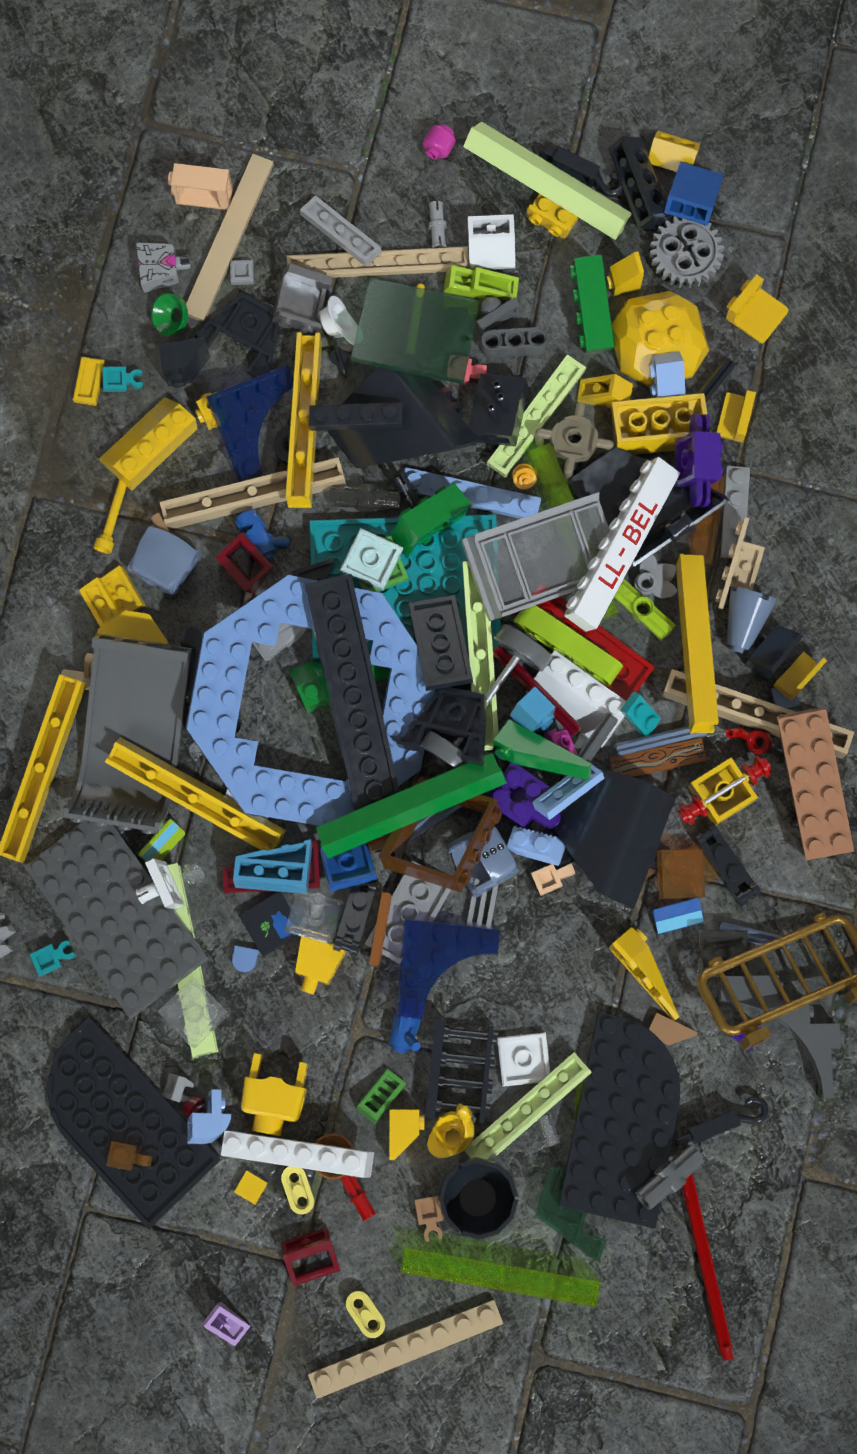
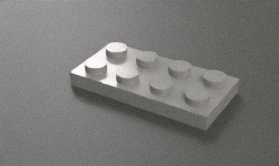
[365,860,451,968]

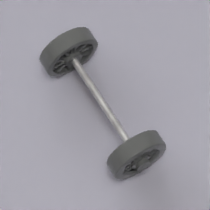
[420,624,552,770]

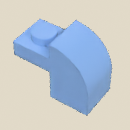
[187,1089,231,1144]

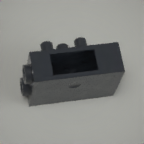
[468,373,529,447]

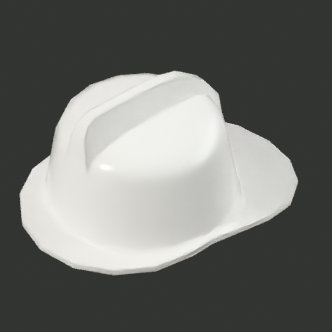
[317,296,363,346]

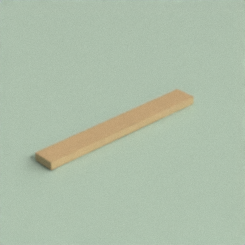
[186,154,274,323]
[287,246,469,278]

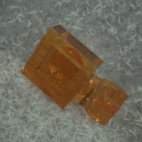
[106,1141,152,1171]

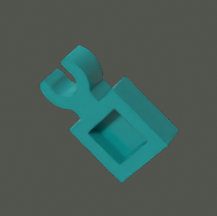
[102,367,143,392]
[29,941,76,977]

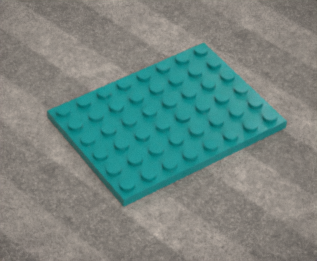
[310,515,501,659]

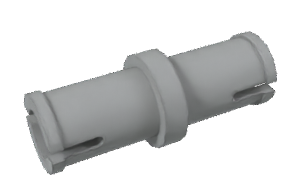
[428,201,446,248]

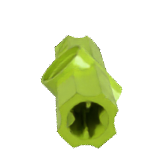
[613,579,676,641]

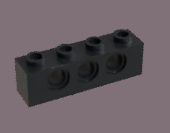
[608,136,672,229]

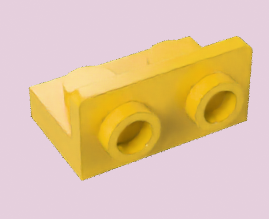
[527,194,579,239]

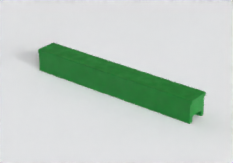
[316,753,506,859]

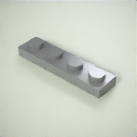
[300,195,382,267]
[720,466,750,559]

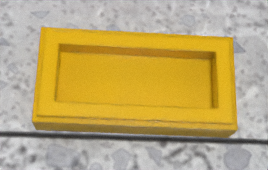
[73,357,105,406]

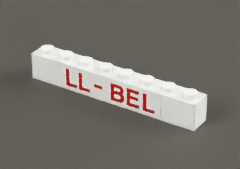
[564,457,680,632]

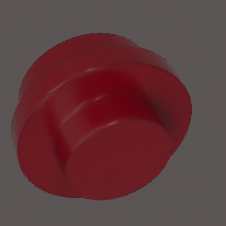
[183,1095,205,1118]

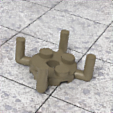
[535,403,614,484]

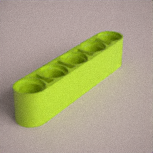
[514,605,623,686]

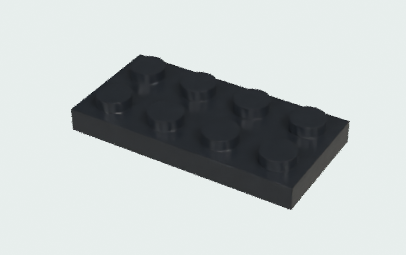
[409,595,473,691]

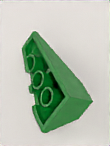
[493,719,592,780]

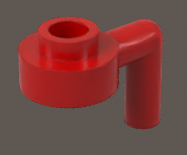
[726,727,772,754]

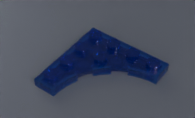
[206,365,294,482]
[396,919,500,1020]

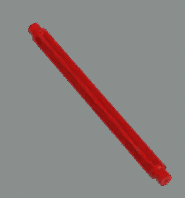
[682,1173,734,1361]

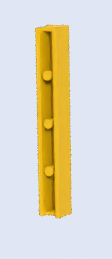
[286,332,322,508]
[676,554,719,734]
[0,674,87,863]
[105,737,287,851]

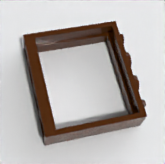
[379,777,502,892]

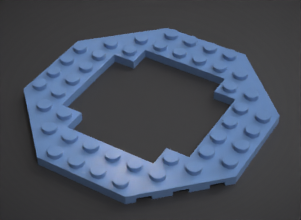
[186,575,435,826]

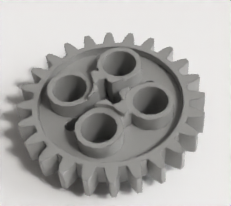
[649,216,724,288]

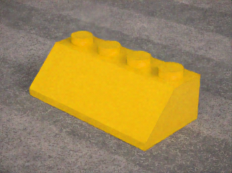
[612,393,707,455]
[99,397,197,491]

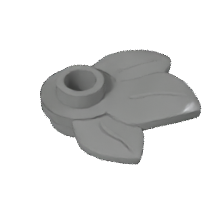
[634,555,678,598]

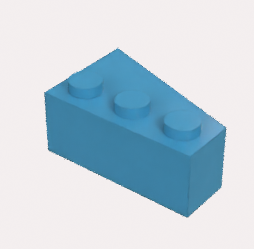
[499,687,555,735]
[233,839,312,894]

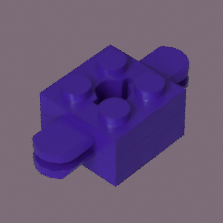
[675,413,723,507]
[487,763,561,830]

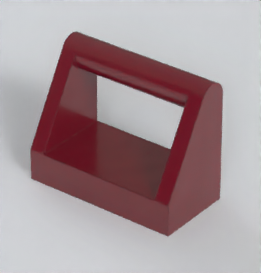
[215,533,274,594]
[281,1227,341,1286]

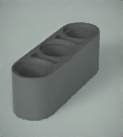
[481,327,548,358]

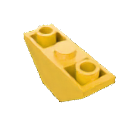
[97,610,169,644]

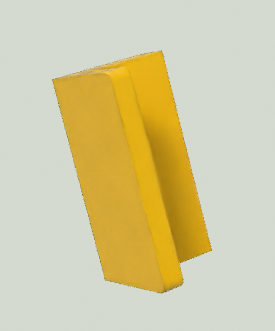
[649,131,700,172]
[717,390,756,443]
[773,652,827,701]

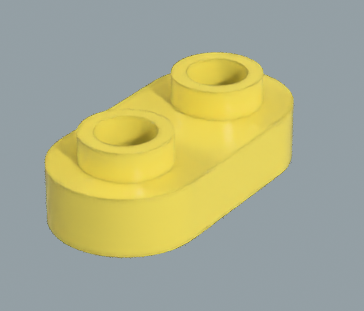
[281,1166,315,1214]
[346,1291,385,1338]

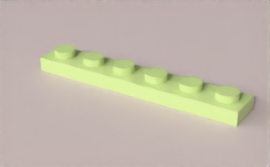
[487,355,586,478]
[465,1052,592,1160]

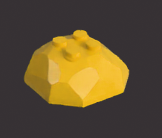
[611,291,709,388]

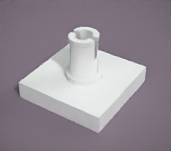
[136,859,185,910]

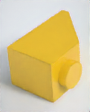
[606,252,644,296]
[577,374,633,408]
[389,1110,424,1160]

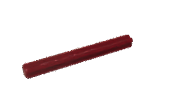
[493,646,582,735]

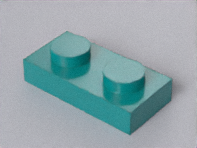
[620,691,661,736]

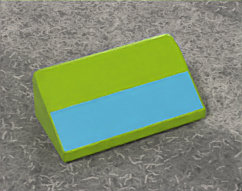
[139,819,185,862]

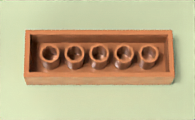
[776,707,854,860]

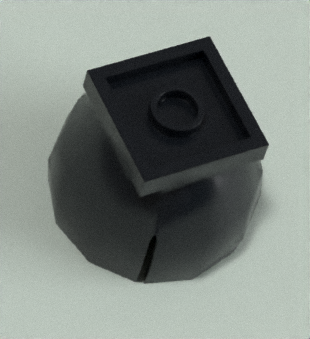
[438,1157,519,1240]

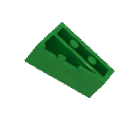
[391,483,472,558]

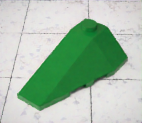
[289,660,390,714]

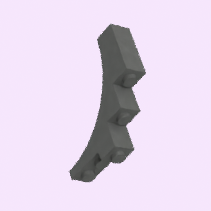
[717,975,844,1099]

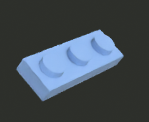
[532,765,604,820]

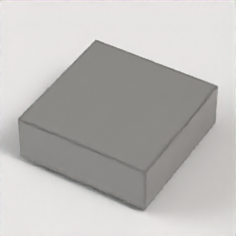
[230,260,254,285]

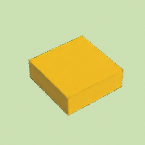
[234,1170,268,1205]

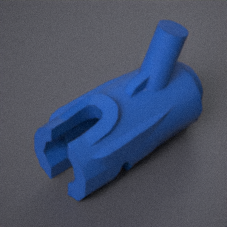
[235,510,290,561]
[388,996,423,1054]

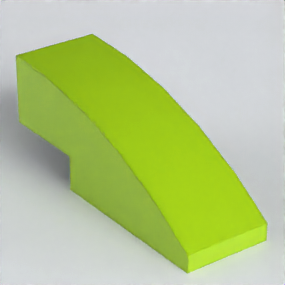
[443,265,519,300]

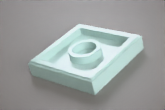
[340,528,403,591]

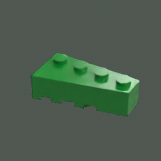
[569,255,614,353]

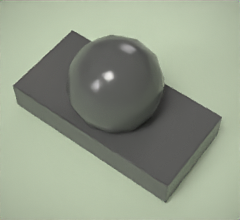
[476,297,519,336]

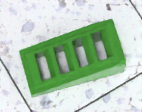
[356,1068,406,1124]

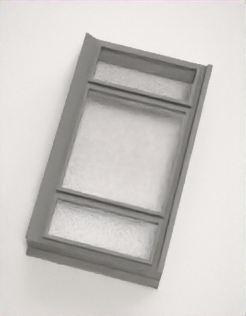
[461,492,610,621]

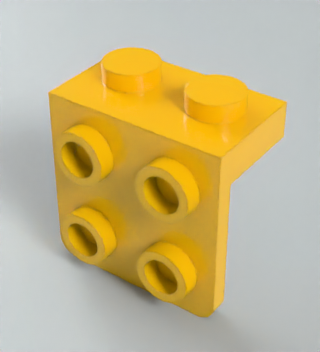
[726,274,788,344]

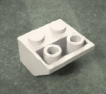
[467,214,515,270]

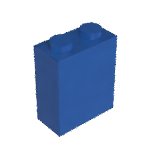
[664,162,724,226]

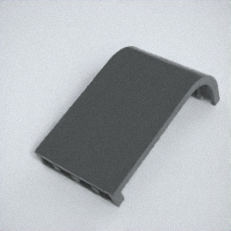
[63,634,192,834]

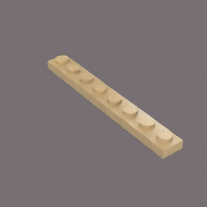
[308,1299,503,1399]

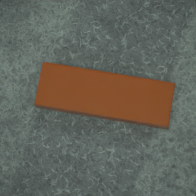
[369,892,392,968]

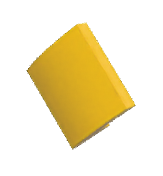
[79,565,146,627]

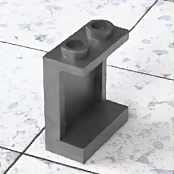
[272,263,333,335]

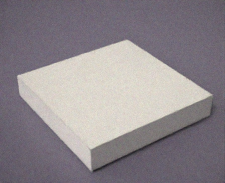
[497,1032,550,1087]

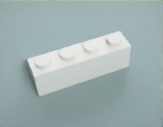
[526,650,626,748]

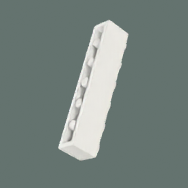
[221,1131,374,1178]

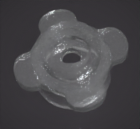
[183,863,205,887]

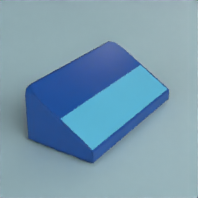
[651,898,704,935]

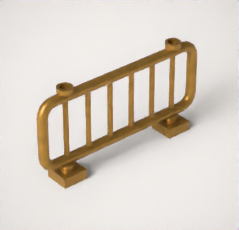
[697,912,857,1051]

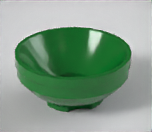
[151,293,188,336]

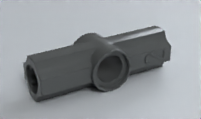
[635,1145,705,1210]

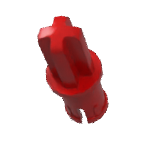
[341,1175,377,1221]

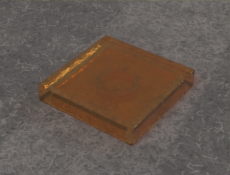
[657,849,705,899]

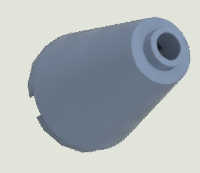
[726,586,777,654]

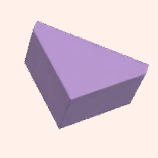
[202,1302,250,1346]

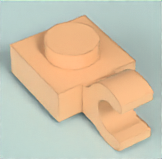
[531,864,575,896]

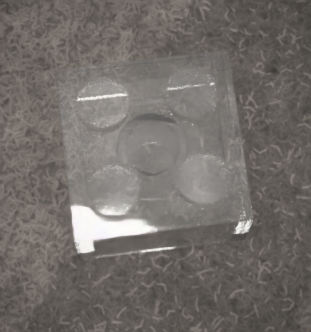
[158,977,230,1048]

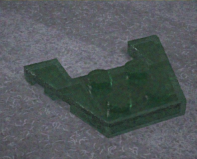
[534,1167,606,1262]

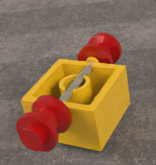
[677,756,772,826]

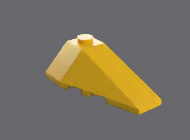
[609,927,679,1021]

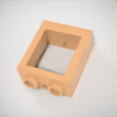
[168,163,233,210]

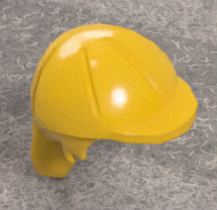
[427,1103,475,1159]

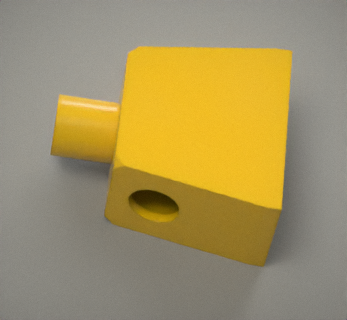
[295,933,347,995]

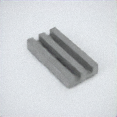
[467,878,498,930]

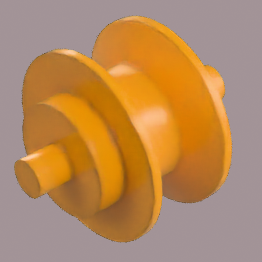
[512,464,537,490]

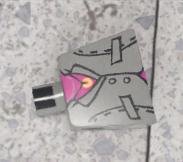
[136,243,191,292]

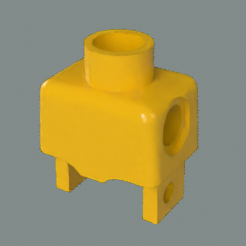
[241,1053,308,1136]

